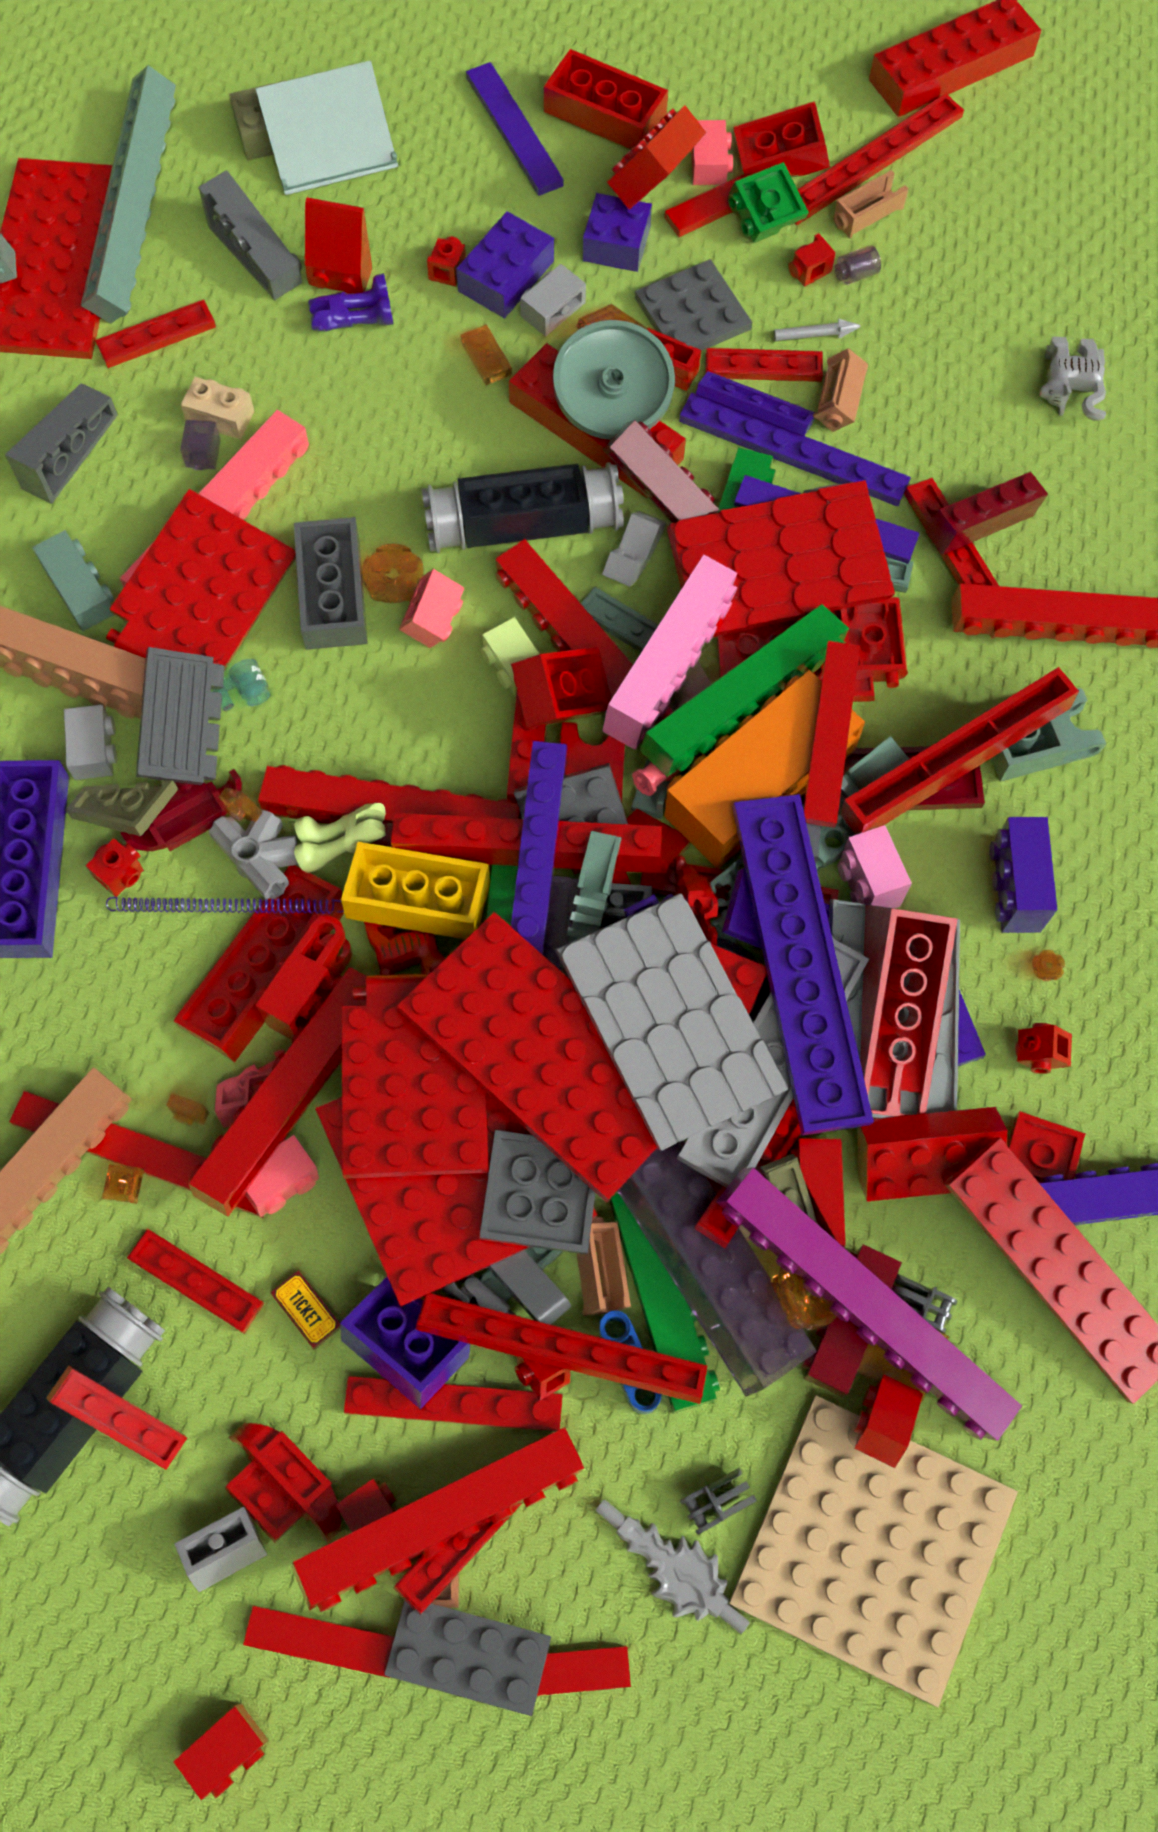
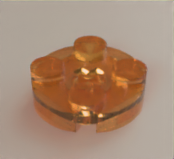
[362,544,424,603]
[771,1267,836,1330]

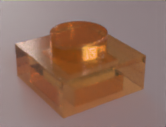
[218,788,263,822]
[166,1093,209,1126]
[102,1164,144,1204]

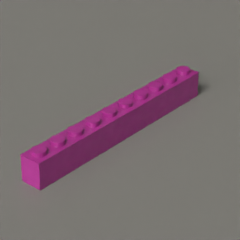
[716,1167,1022,1441]

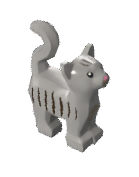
[1039,337,1106,421]

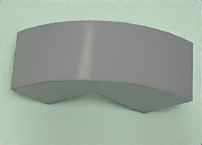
[602,511,667,587]

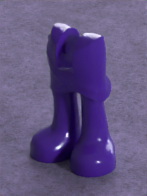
[308,273,394,331]

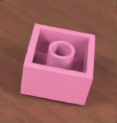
[837,825,912,909]

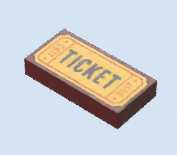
[271,1270,340,1350]

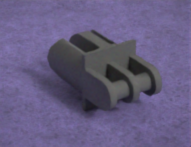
[891,1274,958,1334]
[680,1468,757,1535]

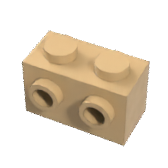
[181,377,254,439]

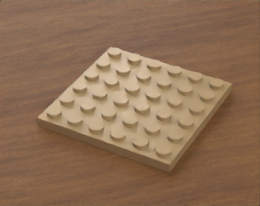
[728,1395,1018,1707]

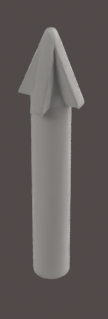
[774,318,861,341]

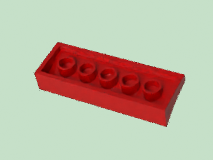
[173,865,344,1063]

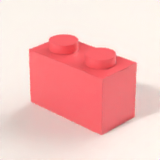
[691,120,733,185]
[399,569,464,648]
[245,1135,319,1217]

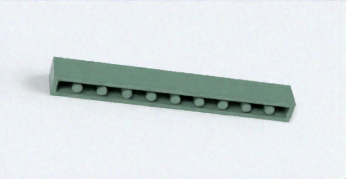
[81,65,176,324]

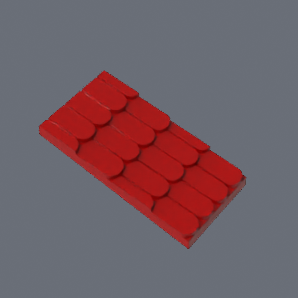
[667,480,895,638]

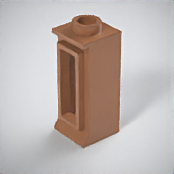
[833,170,908,238]
[813,348,868,432]
[576,1217,631,1316]

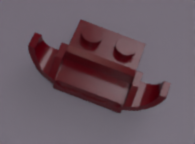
[120,769,242,852]

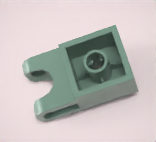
[985,688,1107,782]

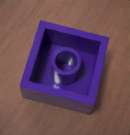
[583,193,652,272]

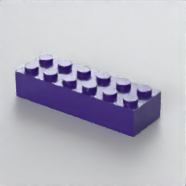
[0,760,69,958]

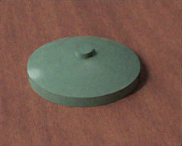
[553,320,675,440]

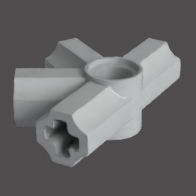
[209,810,298,899]

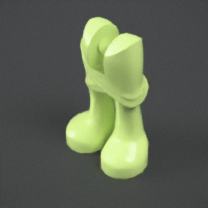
[294,803,386,873]

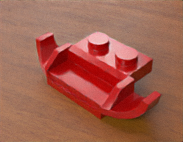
[225,1423,341,1544]

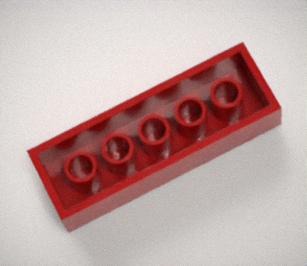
[869,0,1042,117]
[509,343,686,498]

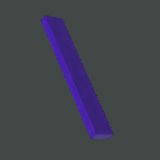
[466,62,564,196]
[734,475,920,564]

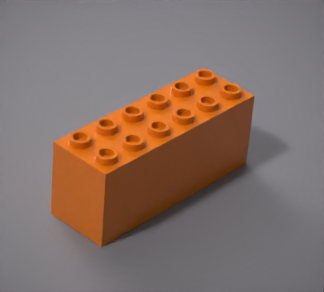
[664,670,865,869]

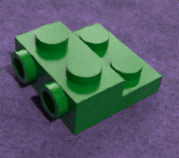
[728,162,809,243]

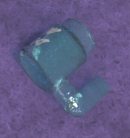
[213,659,270,711]

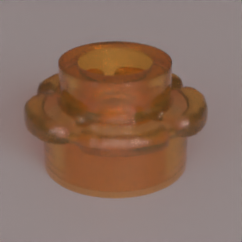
[1032,950,1065,981]

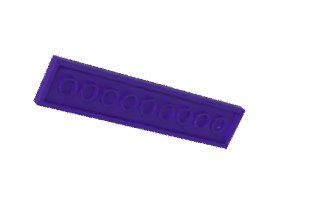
[732,794,874,1135]

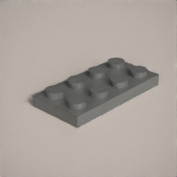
[385,1601,551,1716]

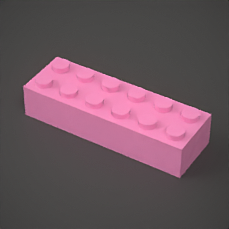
[602,555,737,750]

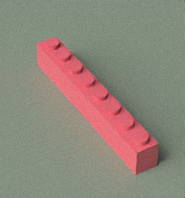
[120,410,309,587]

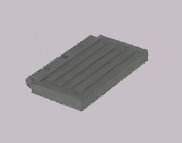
[136,647,225,785]

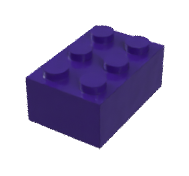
[456,211,554,319]
[990,817,1058,933]
[340,1277,470,1409]

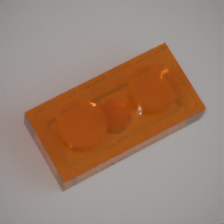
[460,324,512,385]

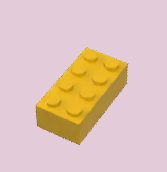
[341,842,490,939]

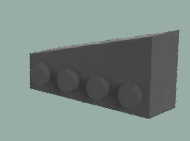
[198,170,302,300]
[5,383,118,504]

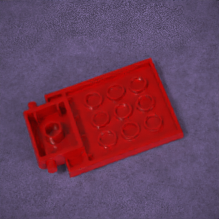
[106,489,296,671]
[717,597,908,702]
[342,973,489,1179]

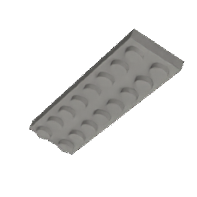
[677,938,869,1188]

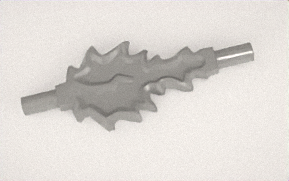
[595,1499,750,1634]

